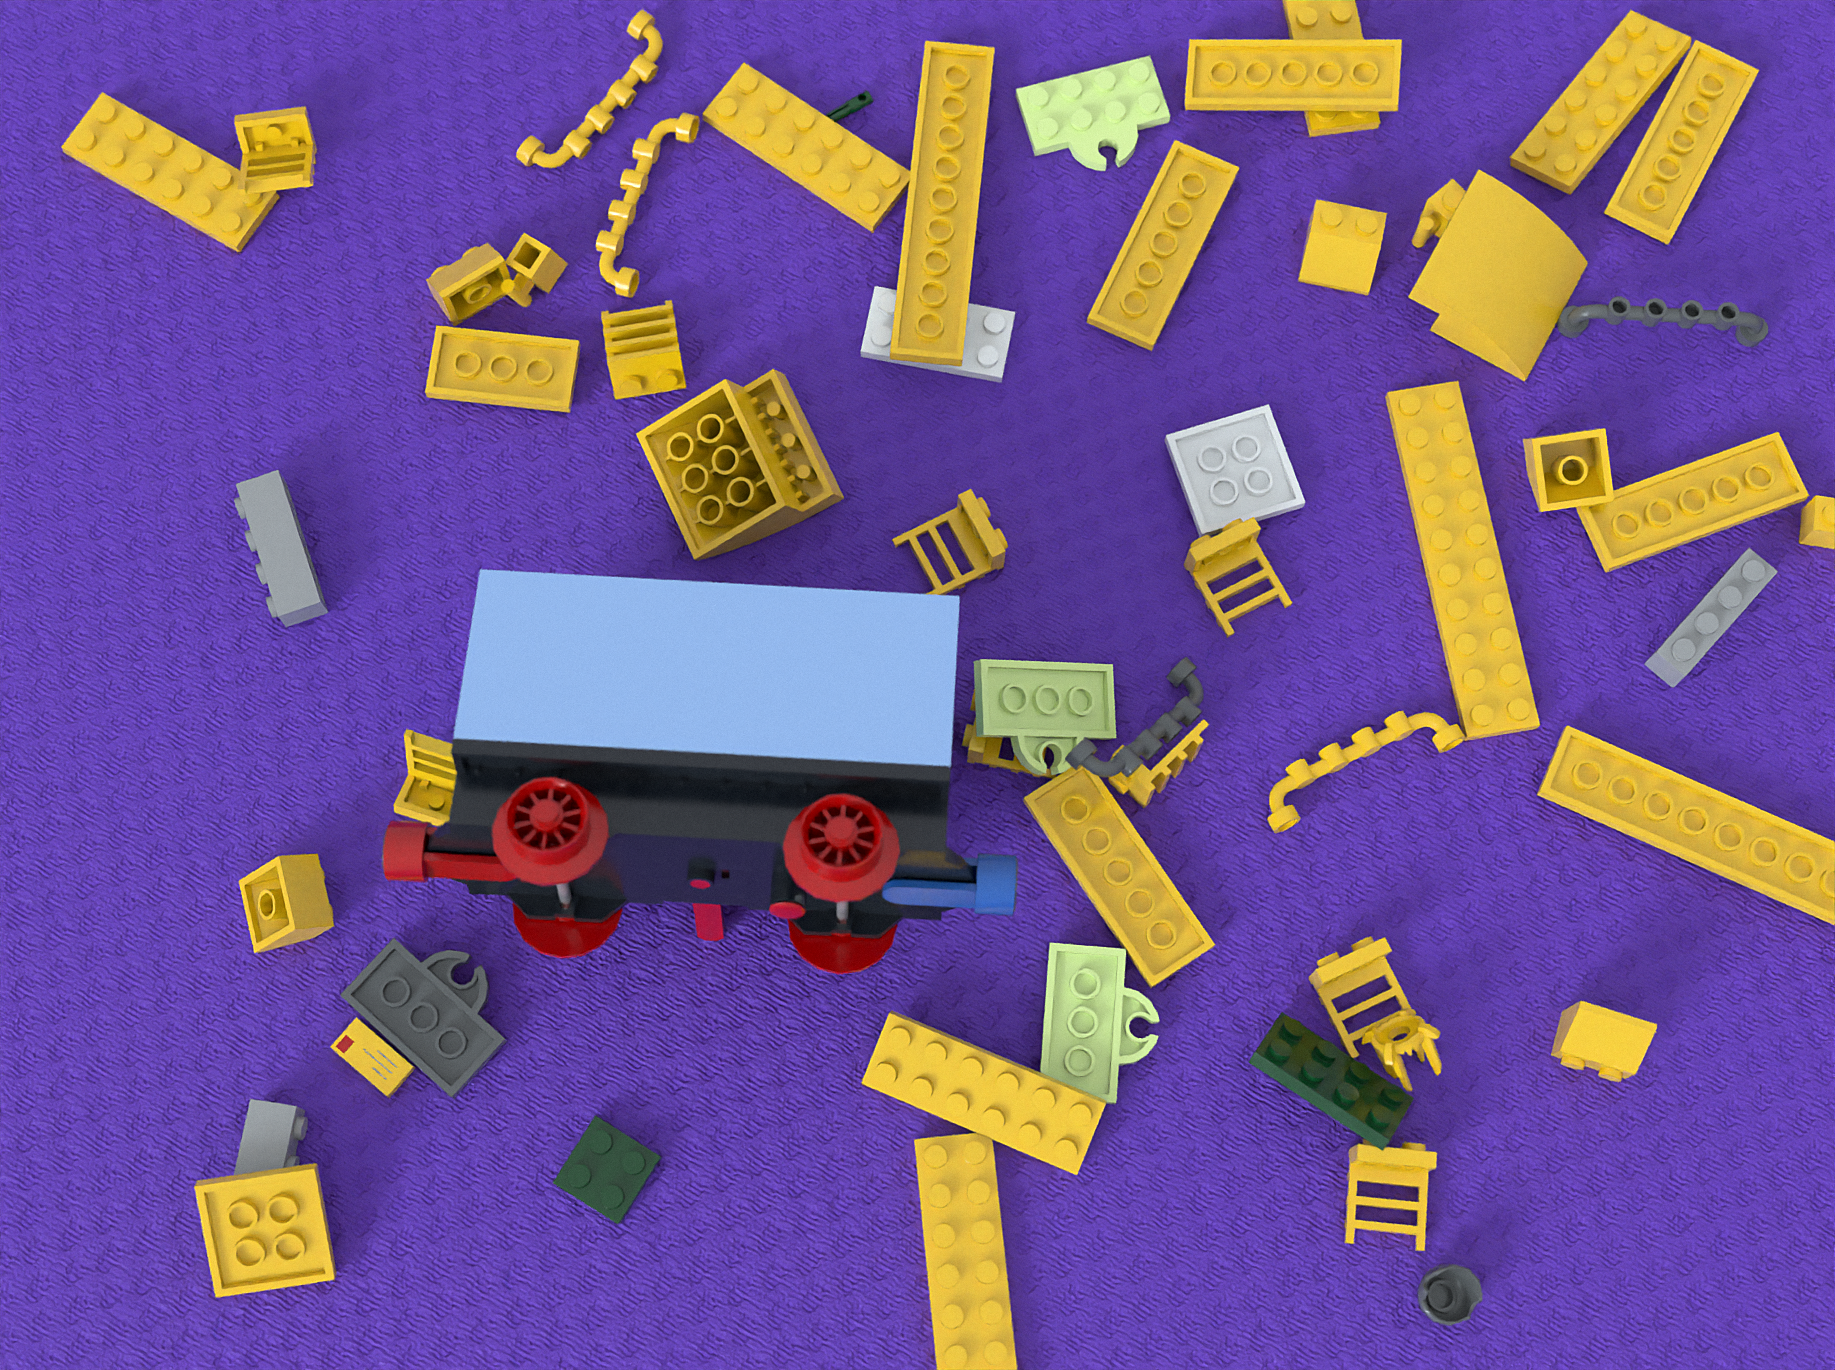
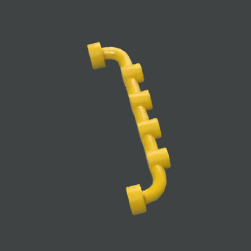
[516,10,663,168]
[596,113,699,298]
[1267,711,1466,833]

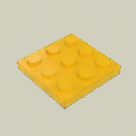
[194,1163,337,1298]

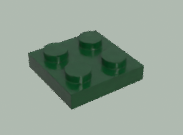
[553,1116,662,1225]

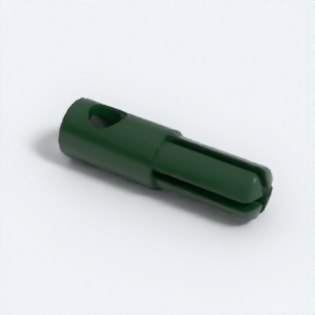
[826,90,873,122]

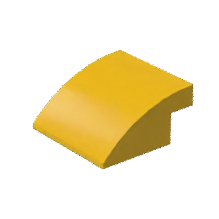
[1408,170,1588,381]
[636,369,844,561]

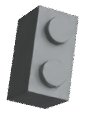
[234,1099,308,1175]

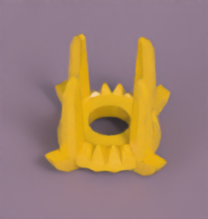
[1362,1008,1442,1091]

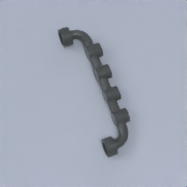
[1557,296,1768,347]
[1065,657,1204,778]

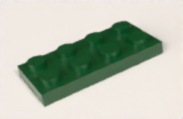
[1249,1012,1414,1151]

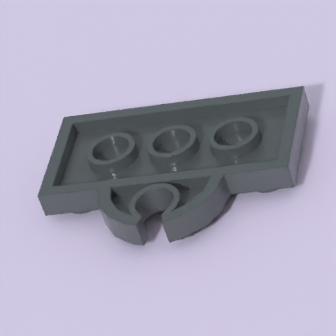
[340,938,507,1099]

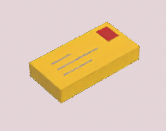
[330,1017,416,1098]

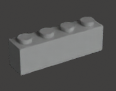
[234,470,329,627]
[1644,548,1778,688]

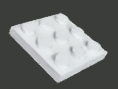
[1165,404,1306,537]

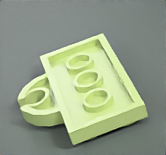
[1016,56,1170,171]
[974,659,1116,775]
[1040,943,1160,1104]

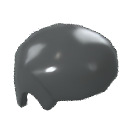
[1417,1263,1483,1326]

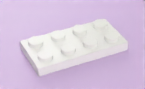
[861,286,1015,383]

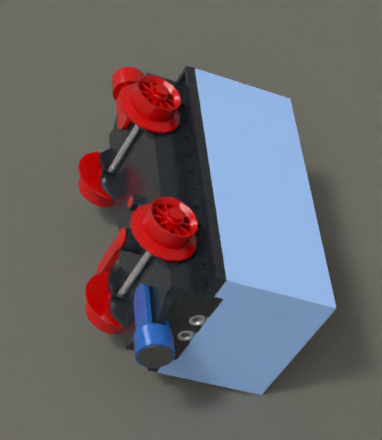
[382,569,1018,974]

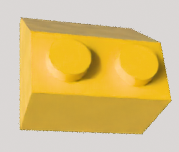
[1298,199,1387,295]
[426,243,511,327]
[1523,428,1614,512]
[239,854,334,953]
[1551,1001,1657,1082]

